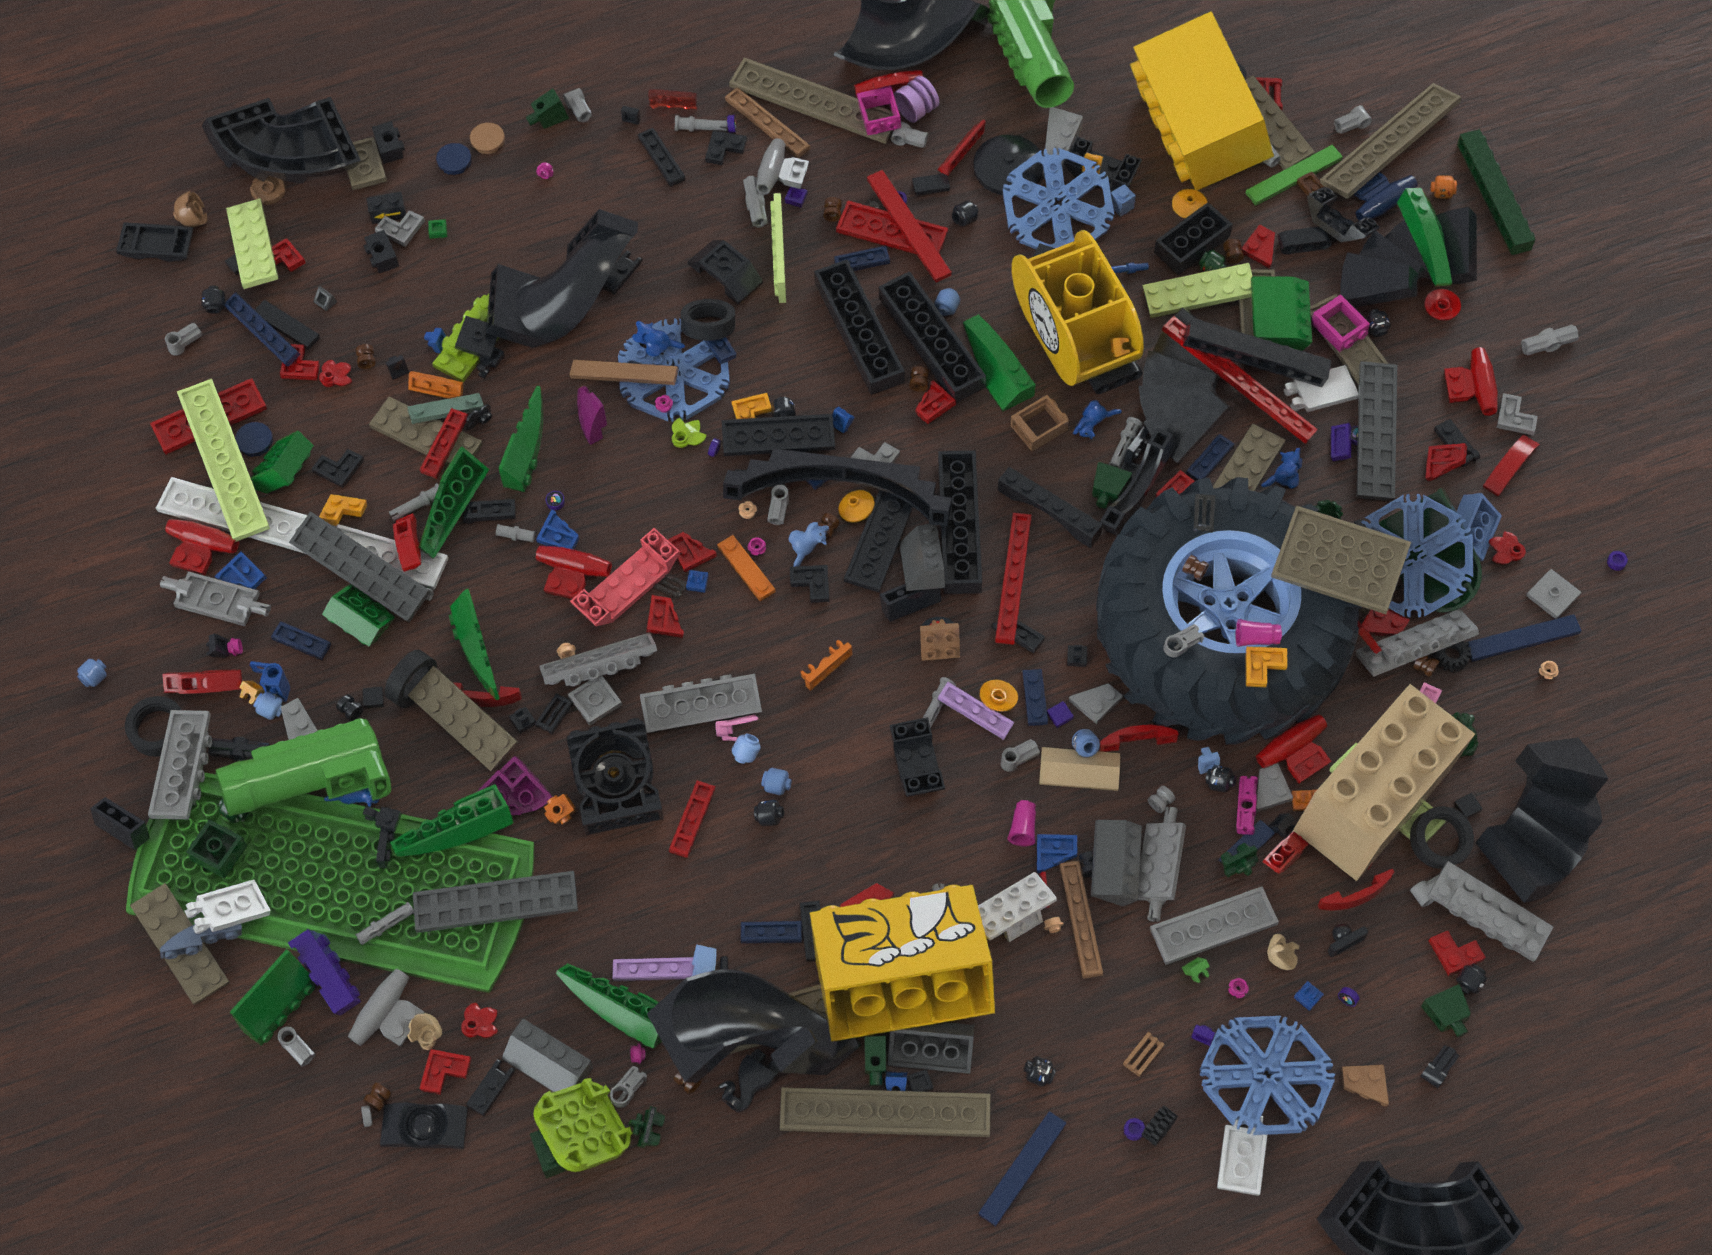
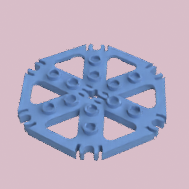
[1002,148,1114,250]
[618,318,730,422]
[1361,494,1473,617]
[1200,1016,1335,1135]

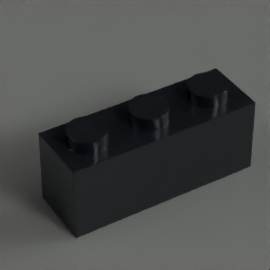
[879,584,942,622]
[90,797,150,850]

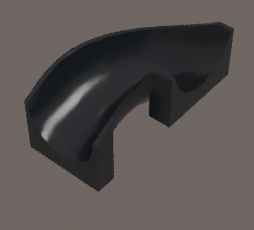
[834,0,990,70]
[486,209,638,348]
[647,969,861,1083]

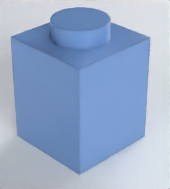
[1111,184,1136,217]

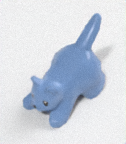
[789,522,829,567]

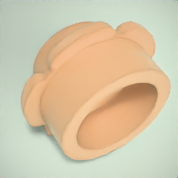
[738,501,757,519]
[557,643,576,659]
[1539,661,1559,679]
[1044,917,1064,933]

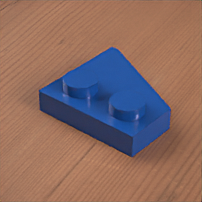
[214,552,267,589]
[1037,834,1077,873]

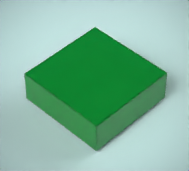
[428,219,447,239]

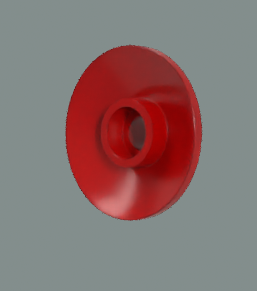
[1424,289,1461,321]

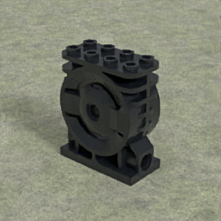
[566,718,664,836]

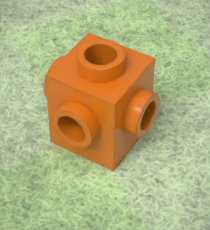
[544,794,578,825]

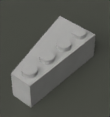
[1042,107,1083,178]

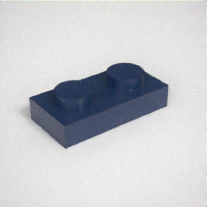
[704,337,737,364]

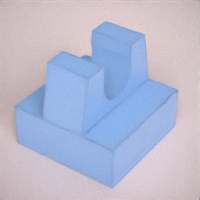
[1198,747,1220,774]

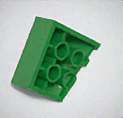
[251,431,314,494]
[322,584,395,646]

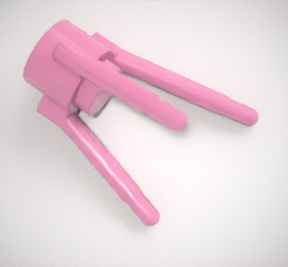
[716,714,758,742]

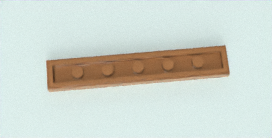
[725,88,810,158]
[569,360,679,385]
[1059,860,1103,979]

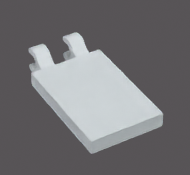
[1283,365,1359,412]
[185,880,271,934]
[1217,1116,1267,1196]

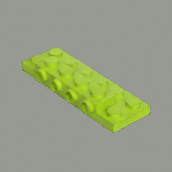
[432,294,499,382]

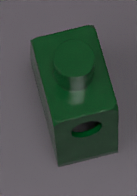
[526,88,569,129]
[1092,462,1132,508]
[1421,984,1471,1038]
[865,1036,886,1086]

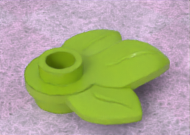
[672,418,706,448]

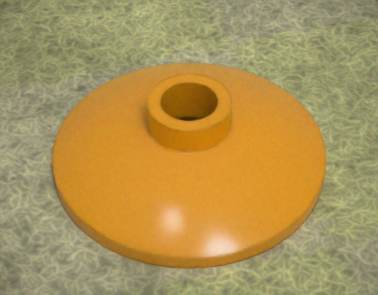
[1172,189,1207,219]
[838,490,875,522]
[980,680,1018,711]

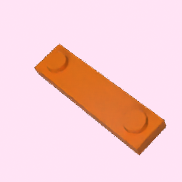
[717,535,776,601]

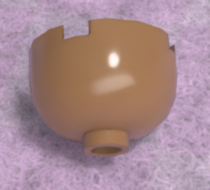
[173,191,207,227]

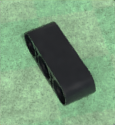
[1277,226,1332,254]
[1088,361,1143,394]

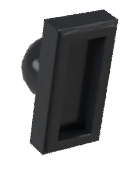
[1327,923,1368,957]

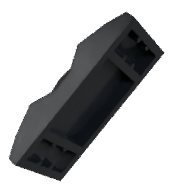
[116,222,194,262]
[380,1102,468,1149]

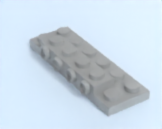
[1355,609,1479,677]
[539,633,657,686]
[640,674,762,733]
[148,710,212,819]
[1428,861,1553,962]

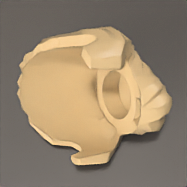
[1267,934,1299,970]
[408,1013,442,1051]

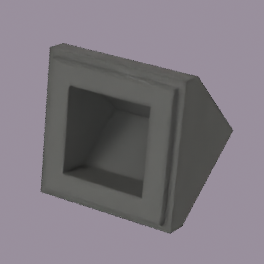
[313,286,337,311]

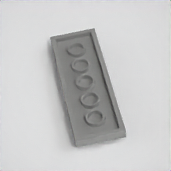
[1150,887,1279,965]

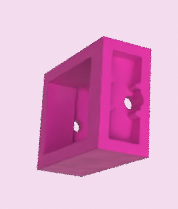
[857,86,901,136]
[1311,295,1370,352]

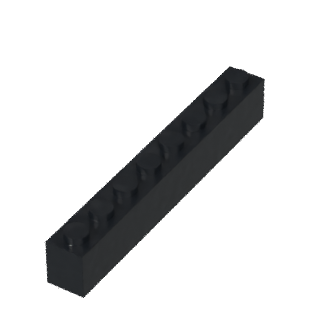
[1183,318,1331,387]

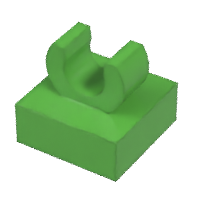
[1182,957,1210,983]

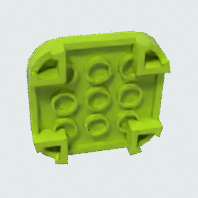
[534,1078,632,1172]

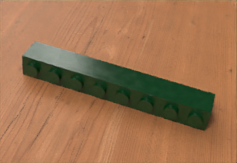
[1457,129,1536,255]

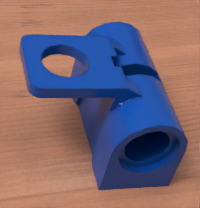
[250,661,290,702]

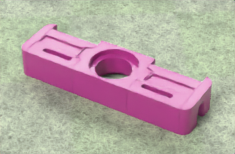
[1236,776,1258,835]

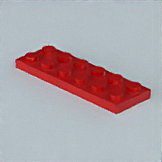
[836,201,948,254]
[150,378,267,455]

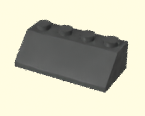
[900,524,945,591]
[1091,820,1142,907]
[502,1019,593,1092]
[888,1022,975,1074]

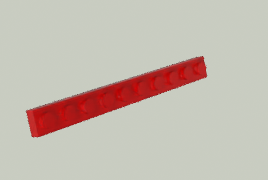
[1162,316,1318,444]

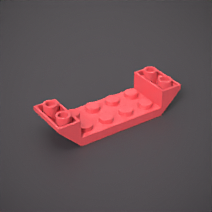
[570,528,680,626]

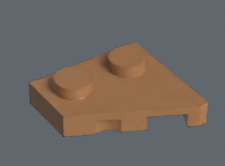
[1341,1065,1389,1106]

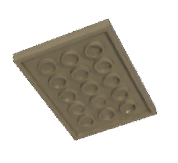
[1271,505,1411,614]

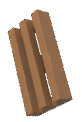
[1123,1032,1165,1077]

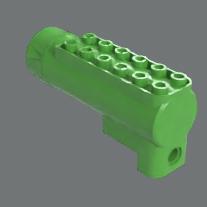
[987,0,1074,108]
[215,718,391,816]

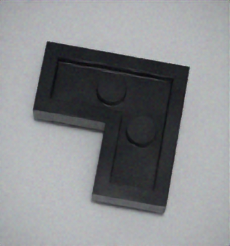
[705,131,747,165]
[311,449,364,488]
[790,565,830,603]

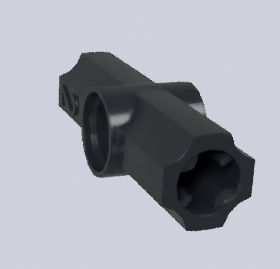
[208,737,270,762]

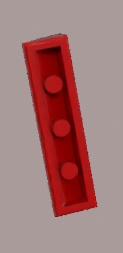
[937,119,986,176]

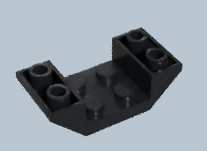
[1063,136,1142,192]
[1307,187,1380,242]
[687,240,763,304]
[890,717,945,797]

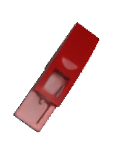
[393,513,421,572]
[162,670,242,694]
[1263,831,1310,874]

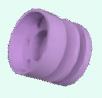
[894,76,939,123]

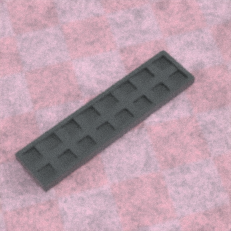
[1356,361,1397,501]
[289,511,431,623]
[413,871,578,933]

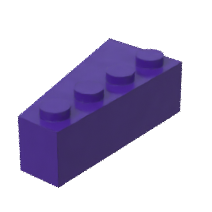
[288,929,361,1016]

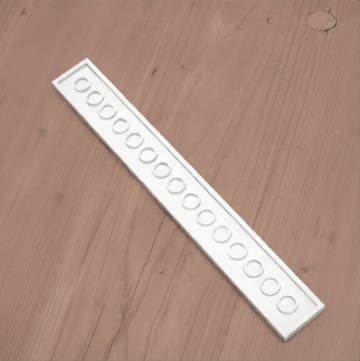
[156,477,449,590]

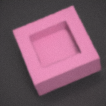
[1420,682,1442,703]

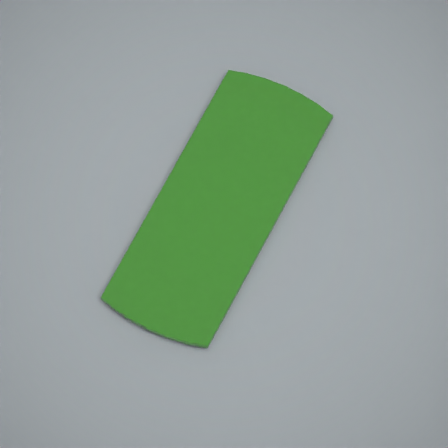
[126,772,535,993]

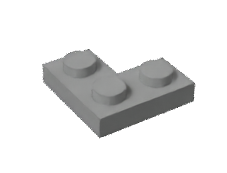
[375,210,425,247]
[1496,393,1538,435]
[851,442,900,463]

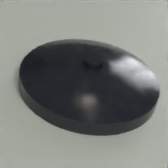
[973,134,1043,195]

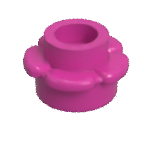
[536,162,554,179]
[655,395,673,413]
[748,537,766,555]
[227,638,243,656]
[1228,978,1249,998]
[630,1044,645,1064]

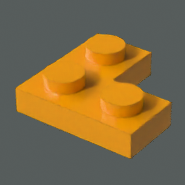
[731,393,772,419]
[319,494,367,526]
[1246,646,1287,687]

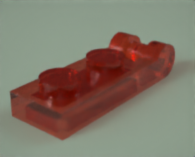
[648,89,698,109]

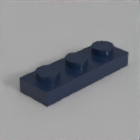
[1022,669,1048,726]

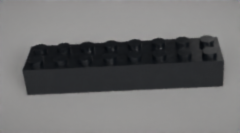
[814,259,905,395]
[879,271,986,403]
[938,450,982,594]

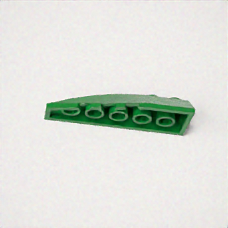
[1397,188,1452,286]
[963,314,1035,412]
[498,386,544,492]
[418,447,489,559]
[448,588,500,700]
[390,784,514,857]
[556,963,662,1048]

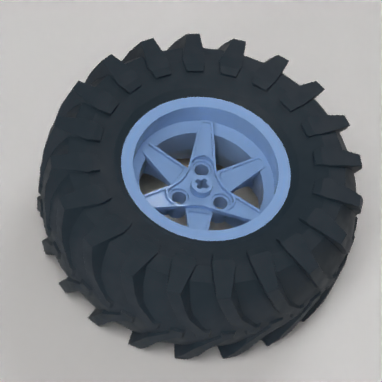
[1096,477,1362,745]

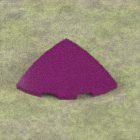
[577,386,607,445]
[477,756,553,815]

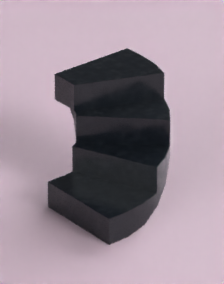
[202,97,361,184]
[1340,206,1477,308]
[1139,307,1236,463]
[1476,737,1609,903]
[1317,1160,1524,1255]

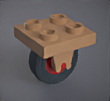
[920,617,960,661]

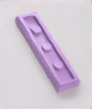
[937,682,1014,740]
[613,957,694,981]

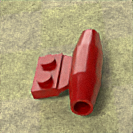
[854,70,923,99]
[1444,347,1498,416]
[165,519,239,576]
[536,546,612,599]
[1256,714,1332,784]

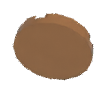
[470,123,505,154]
[250,176,286,205]

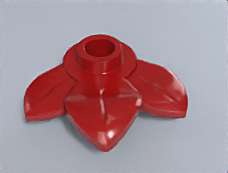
[319,360,352,387]
[1488,531,1526,564]
[461,1003,498,1038]

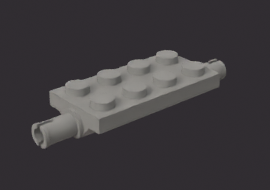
[160,572,271,626]
[1138,807,1186,922]

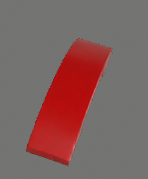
[1483,435,1540,497]
[453,682,522,707]
[1099,725,1178,752]
[1318,869,1394,911]

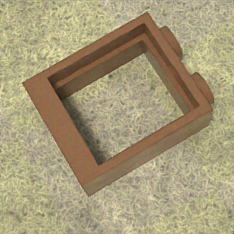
[1010,395,1069,452]

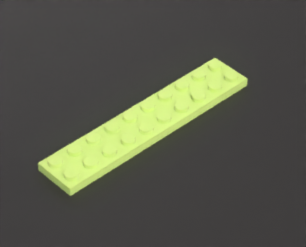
[177,379,270,542]

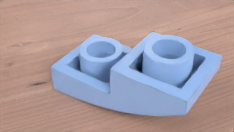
[692,944,716,976]

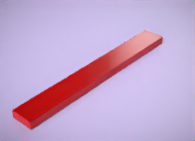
[867,170,952,283]
[995,513,1032,645]

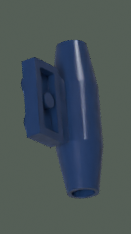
[1353,172,1418,221]

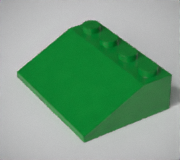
[1251,276,1312,351]
[230,949,316,1046]

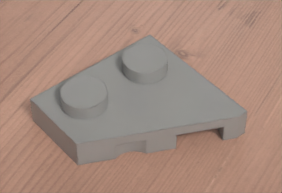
[1069,684,1123,724]
[1256,763,1293,812]

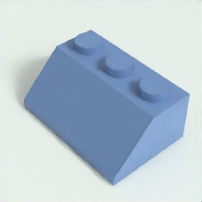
[1456,493,1502,561]

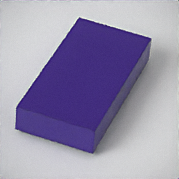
[1331,423,1351,461]

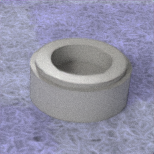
[361,1105,373,1127]

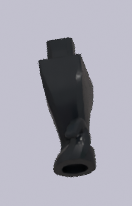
[718,1048,780,1113]

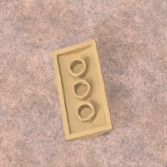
[1039,747,1120,791]

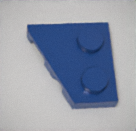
[537,509,579,550]

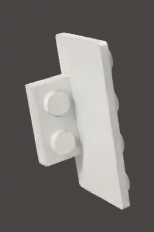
[978,872,1057,942]

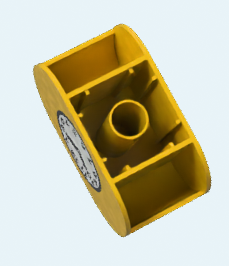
[1012,230,1144,386]

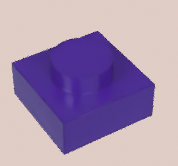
[1191,1024,1215,1046]

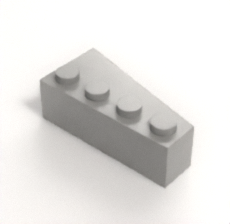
[281,698,317,740]

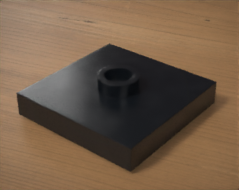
[455,316,497,360]

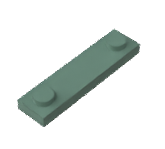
[407,393,484,424]

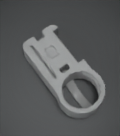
[1163,624,1204,657]
[610,1066,647,1108]

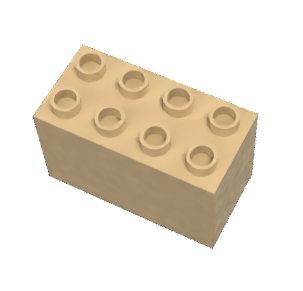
[1293,684,1475,881]

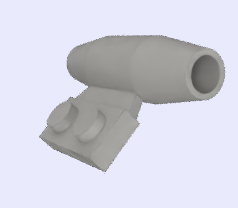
[756,138,809,195]
[348,969,424,1047]

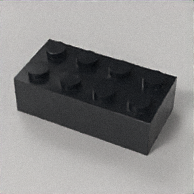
[1154,202,1233,275]

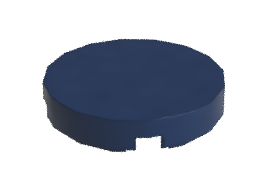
[436,143,472,175]
[235,422,273,457]

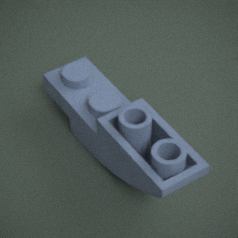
[160,924,242,959]

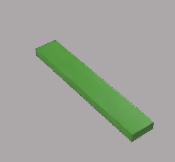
[1246,145,1343,206]

